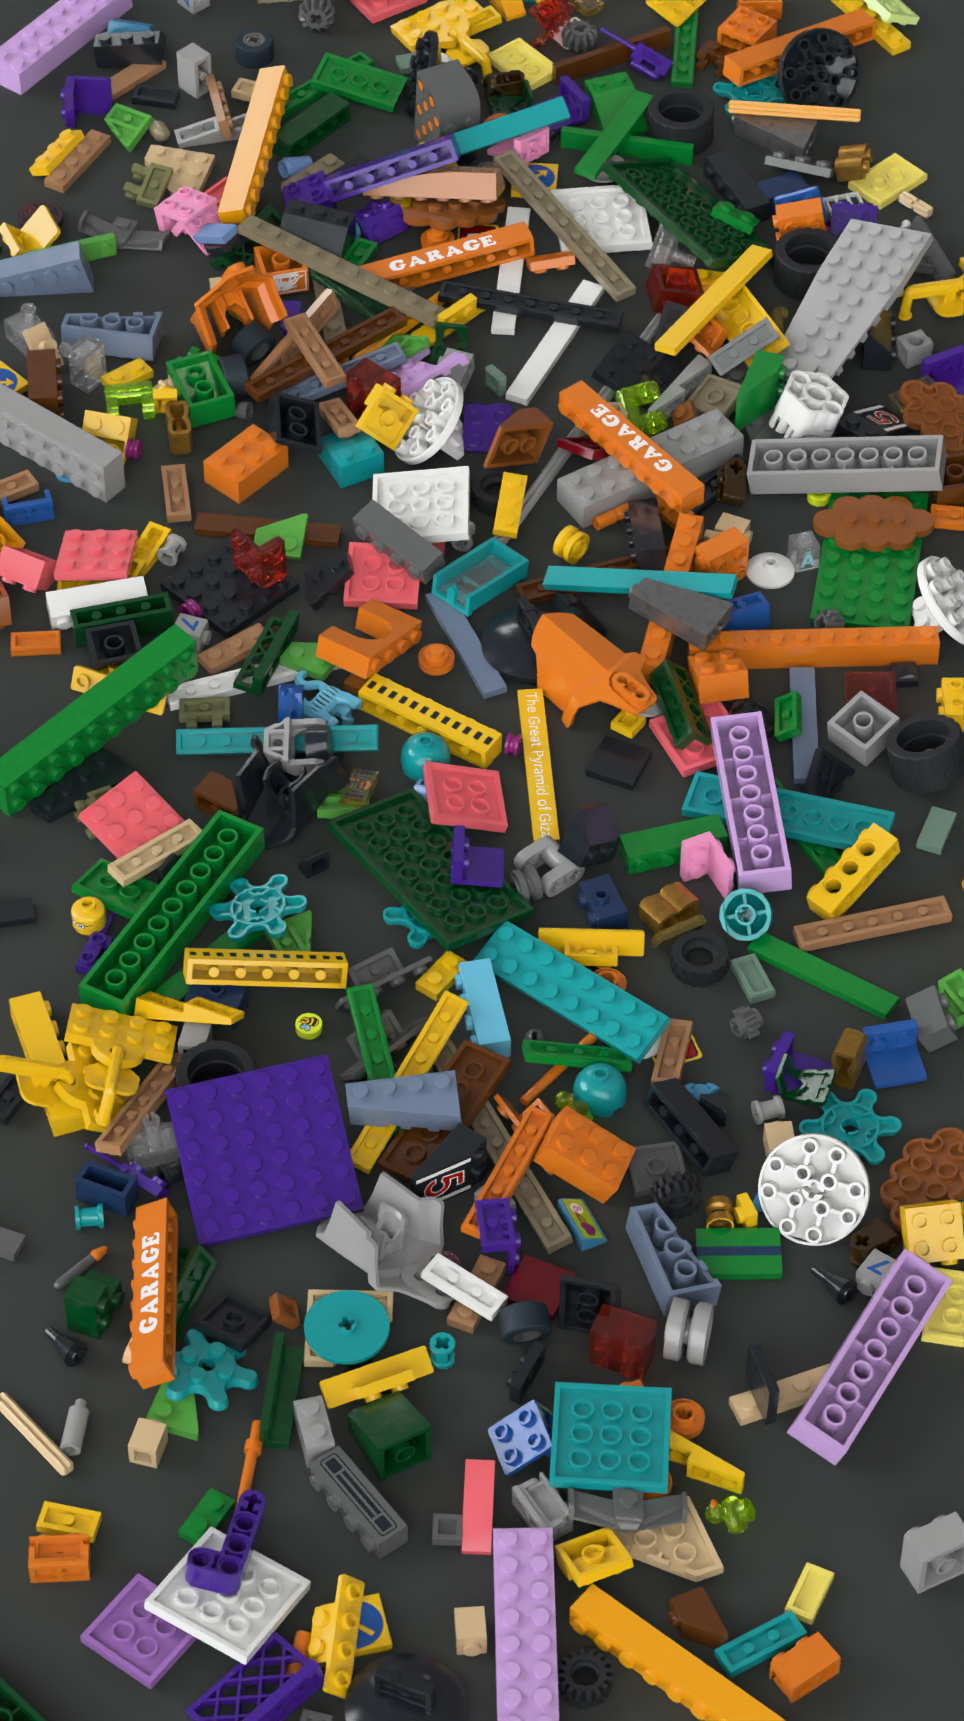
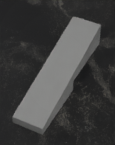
[174,113,247,148]
[647,354,712,430]

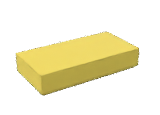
[784,1562,835,1625]

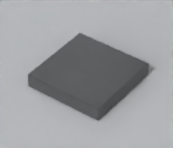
[628,1141,686,1197]

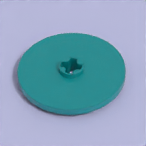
[304,1290,390,1365]

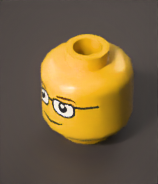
[71,896,106,936]

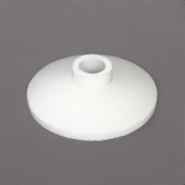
[747,552,795,589]

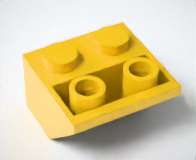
[82,410,138,465]

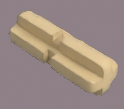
[898,191,934,218]

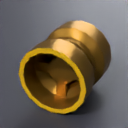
[705,1196,734,1228]

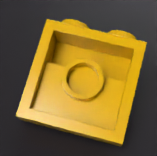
[355,383,420,451]
[554,1527,634,1587]

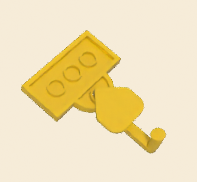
[390,0,494,85]
[898,257,964,321]
[64,1003,178,1127]
[0,1042,131,1133]

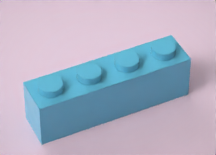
[454,958,511,1057]

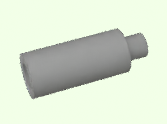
[60,1399,89,1456]

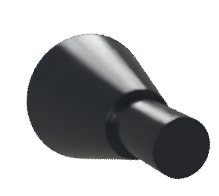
[811,1264,857,1305]
[44,1326,88,1367]

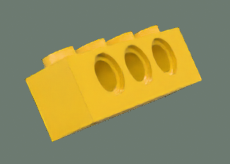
[806,823,901,920]

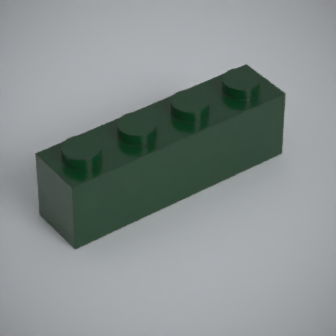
[272,92,351,158]
[70,592,174,648]

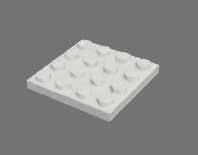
[551,185,652,253]
[372,466,470,543]
[144,1527,311,1665]

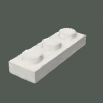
[421,1253,508,1321]

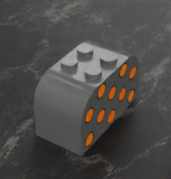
[414,59,480,144]

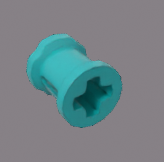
[74,1203,104,1230]
[430,1332,455,1369]

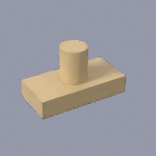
[22,321,64,366]

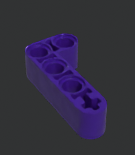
[185,1490,266,1595]

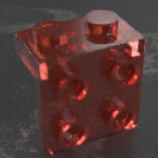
[528,0,575,47]
[231,527,287,590]

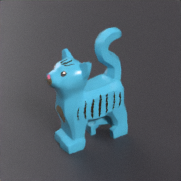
[294,670,362,726]

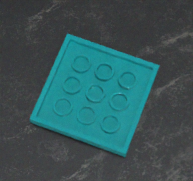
[549,1382,672,1494]

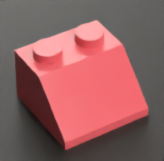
[0,545,57,593]

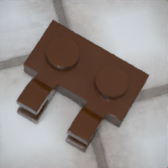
[696,39,738,79]

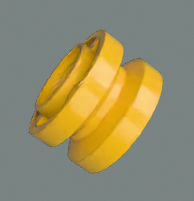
[553,525,590,564]

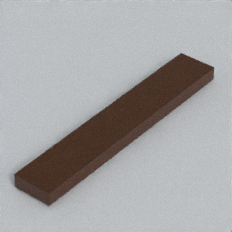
[552,26,671,85]
[194,512,342,548]

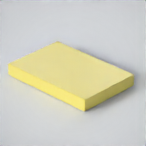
[488,37,553,90]
[848,153,927,210]
[921,1267,964,1347]

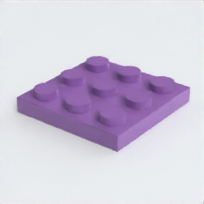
[80,1573,197,1690]

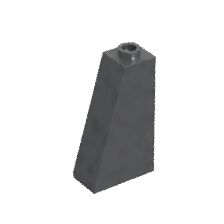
[731,114,817,158]
[628,577,733,651]

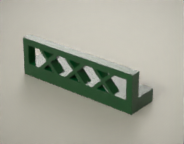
[210,203,282,270]
[233,609,300,697]
[649,659,712,750]
[176,1244,217,1342]
[259,1332,305,1450]

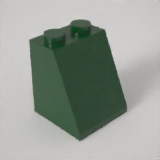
[347,1391,432,1482]

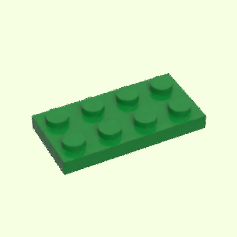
[310,52,408,113]

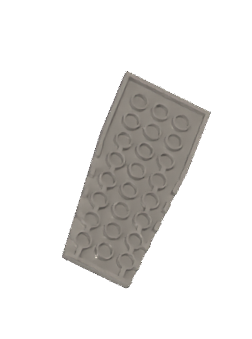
[778,219,934,381]

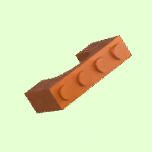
[316,599,422,679]

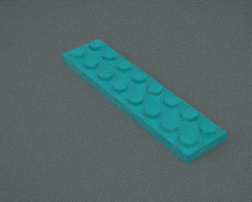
[681,771,895,855]
[473,921,671,1064]

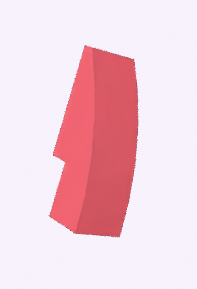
[462,1459,495,1555]

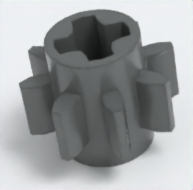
[814,609,845,629]
[729,1006,763,1040]

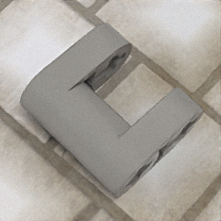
[513,835,585,897]

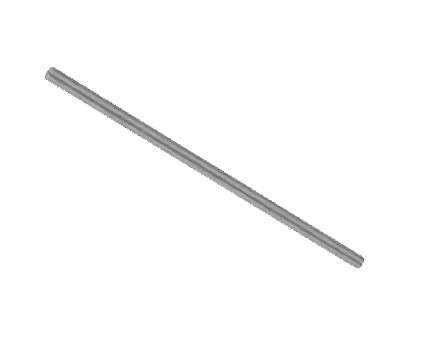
[494,313,661,545]

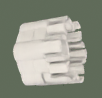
[769,370,849,439]

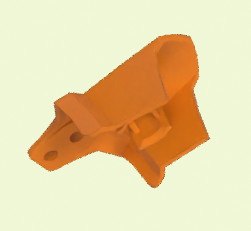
[190,262,287,354]
[531,613,657,728]

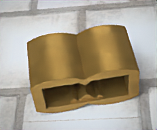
[835,143,874,182]
[165,400,193,455]
[638,882,700,936]
[831,1028,868,1091]

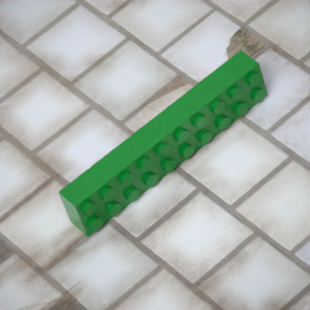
[0,624,199,817]
[78,809,265,1016]

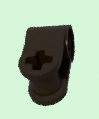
[482,70,525,99]
[715,457,746,507]
[848,1218,901,1268]

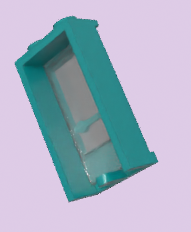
[432,537,529,617]

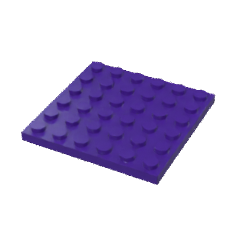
[165,1054,364,1248]

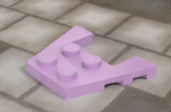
[378,347,469,397]

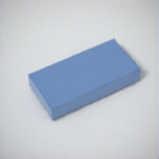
[193,223,238,244]

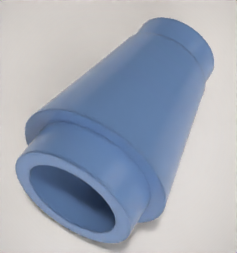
[278,156,313,178]

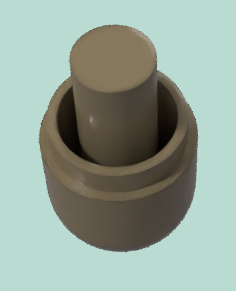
[149,118,170,142]

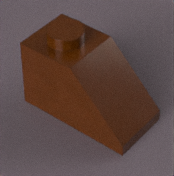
[193,771,239,818]
[667,1586,729,1649]

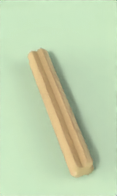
[0,1392,74,1476]

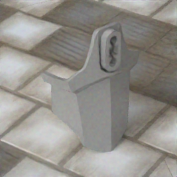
[316,1172,454,1309]

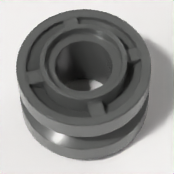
[509,864,543,903]

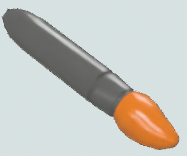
[54,1246,108,1289]

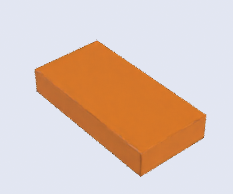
[11,630,61,656]

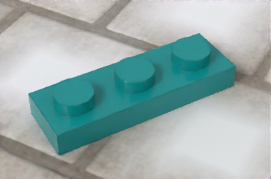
[714,1610,807,1679]

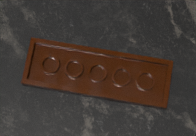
[377,1039,512,1183]

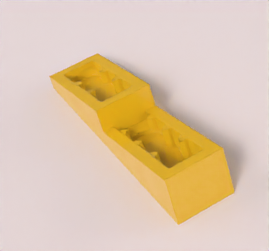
[107,521,172,582]
[134,991,244,1025]
[669,1430,745,1495]

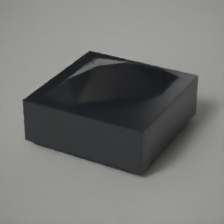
[890,662,919,687]

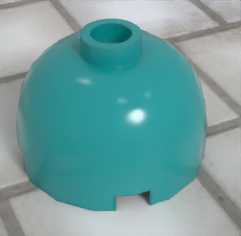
[400,732,451,781]
[719,888,773,941]
[573,1063,627,1118]

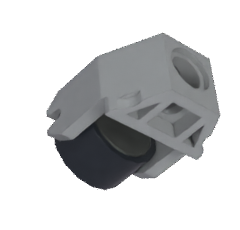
[263,717,334,776]

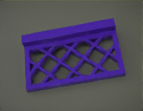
[185,1631,324,1721]

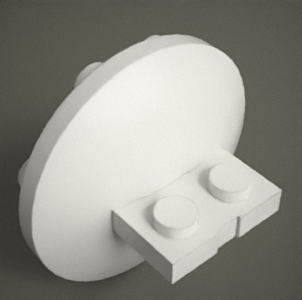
[395,377,464,465]
[912,556,964,645]
[758,1133,870,1246]

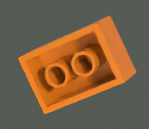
[203,424,289,504]
[533,1105,636,1204]

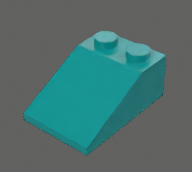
[318,431,384,488]

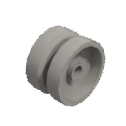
[663,1297,714,1366]

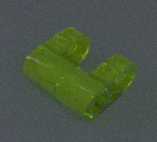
[104,381,155,419]
[615,381,668,435]

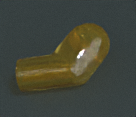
[770,307,788,333]

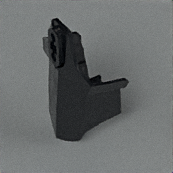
[236,735,350,850]

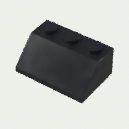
[93,30,166,68]
[280,199,356,259]
[862,306,896,371]

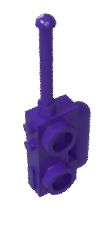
[600,27,673,81]
[76,912,117,975]
[84,1142,170,1199]

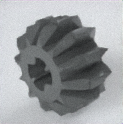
[298,0,335,33]
[561,19,598,54]

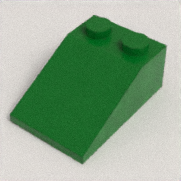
[584,71,647,136]
[735,349,787,431]
[166,350,235,428]

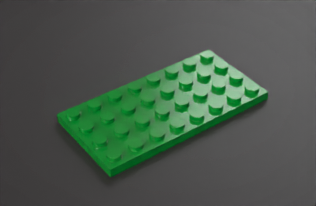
[810,491,929,628]

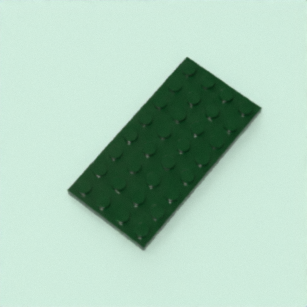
[602,158,775,269]
[327,787,534,952]

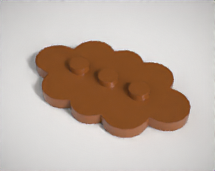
[403,197,506,231]
[899,380,964,454]
[813,495,935,552]
[880,1127,964,1233]

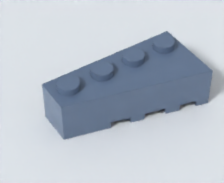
[0,241,94,297]
[61,312,163,361]
[345,1070,462,1132]
[625,1202,722,1316]

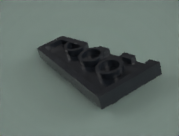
[30,747,139,824]

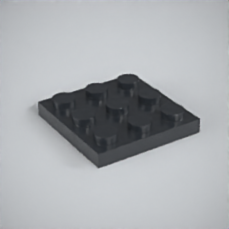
[591,330,685,411]

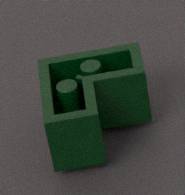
[64,1270,125,1340]

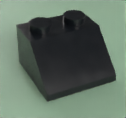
[85,620,142,668]
[558,802,620,868]

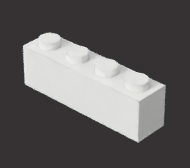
[46,576,148,630]

